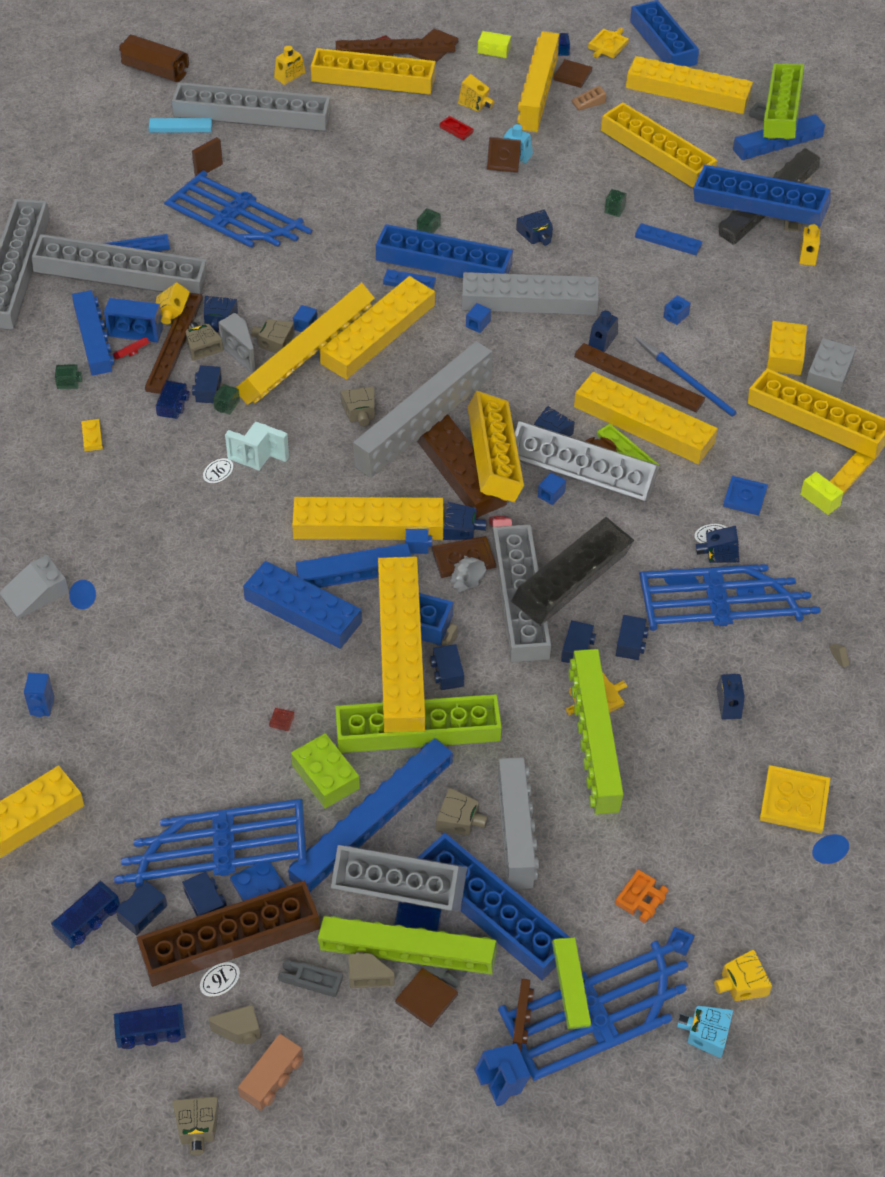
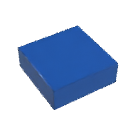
[667,927,695,956]

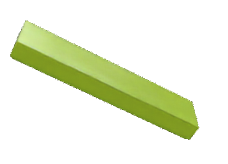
[597,424,659,465]
[552,937,591,1030]

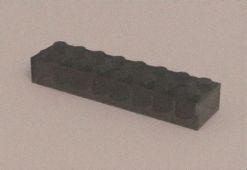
[511,517,635,626]

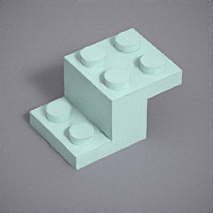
[225,421,289,471]

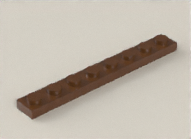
[336,37,455,54]
[145,293,203,394]
[575,343,705,412]

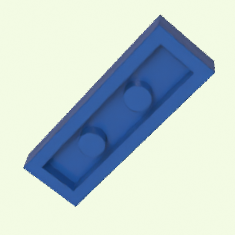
[383,269,436,290]

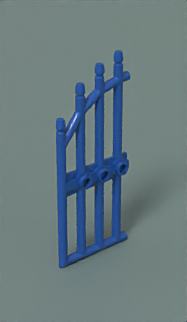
[164,170,312,247]
[639,564,821,631]
[114,799,307,888]
[498,940,688,1081]

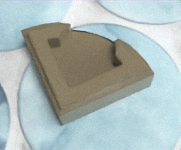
[441,623,458,646]
[829,644,849,667]

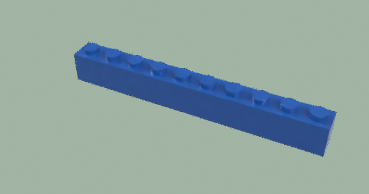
[288,738,453,892]

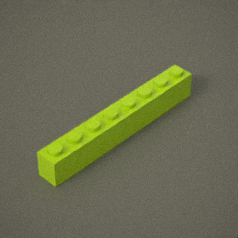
[318,916,497,975]

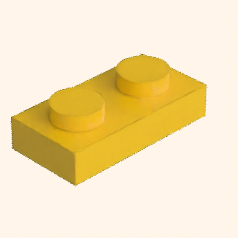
[81,419,103,451]

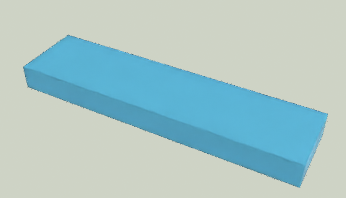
[149,118,212,132]

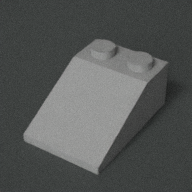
[218,313,255,373]
[0,555,69,619]

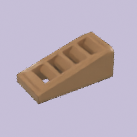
[572,86,606,111]

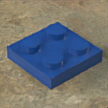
[723,476,768,516]
[230,862,286,901]

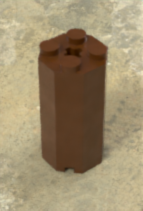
[119,34,189,83]

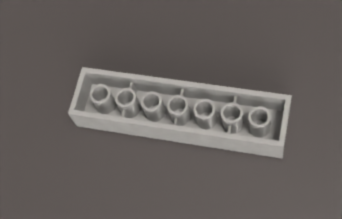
[462,272,598,315]
[515,421,660,501]
[492,524,551,662]

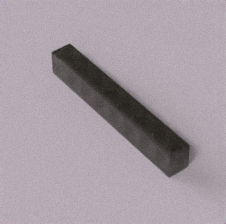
[718,148,820,245]

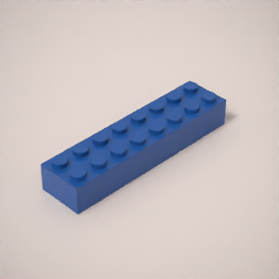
[693,165,831,227]
[376,224,513,278]
[417,833,571,980]

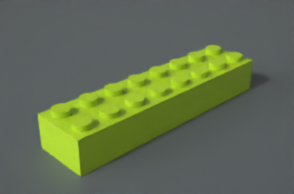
[763,63,804,140]
[568,649,624,815]
[335,694,501,753]

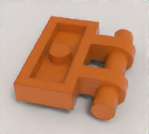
[615,869,669,923]

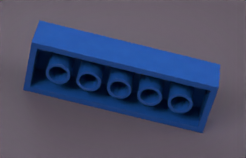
[630,0,699,67]
[243,561,362,649]

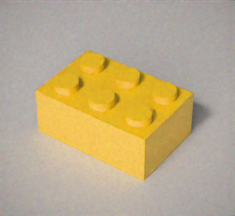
[766,321,807,375]

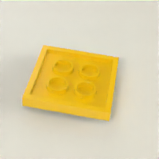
[759,765,830,834]

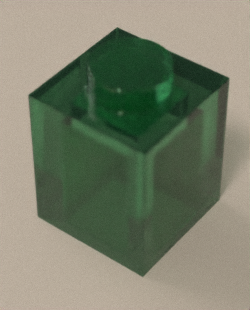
[604,189,627,217]
[417,208,441,234]
[55,364,82,389]
[213,384,240,415]

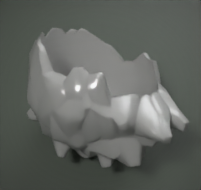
[450,556,486,593]

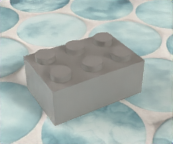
[806,338,856,396]

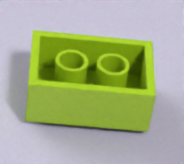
[291,733,360,809]

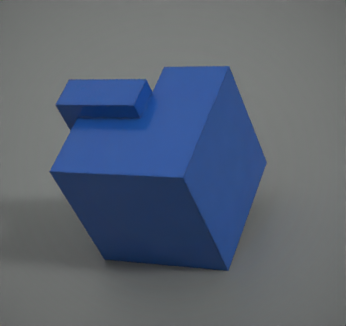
[474,1043,531,1106]

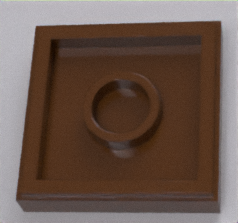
[553,59,593,88]
[192,137,223,176]
[487,137,521,172]
[395,967,458,1028]

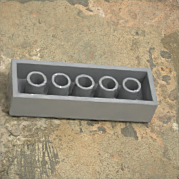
[498,757,539,889]
[331,845,467,911]

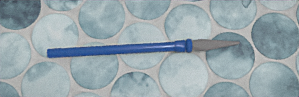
[635,336,737,417]

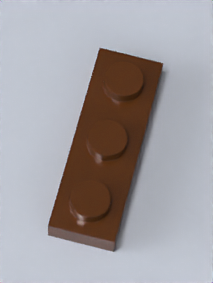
[513,979,534,1052]

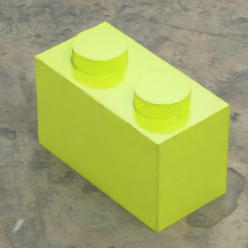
[478,31,511,58]
[800,472,844,515]

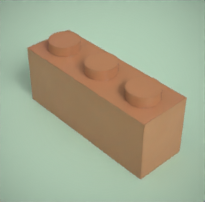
[238,1034,303,1111]

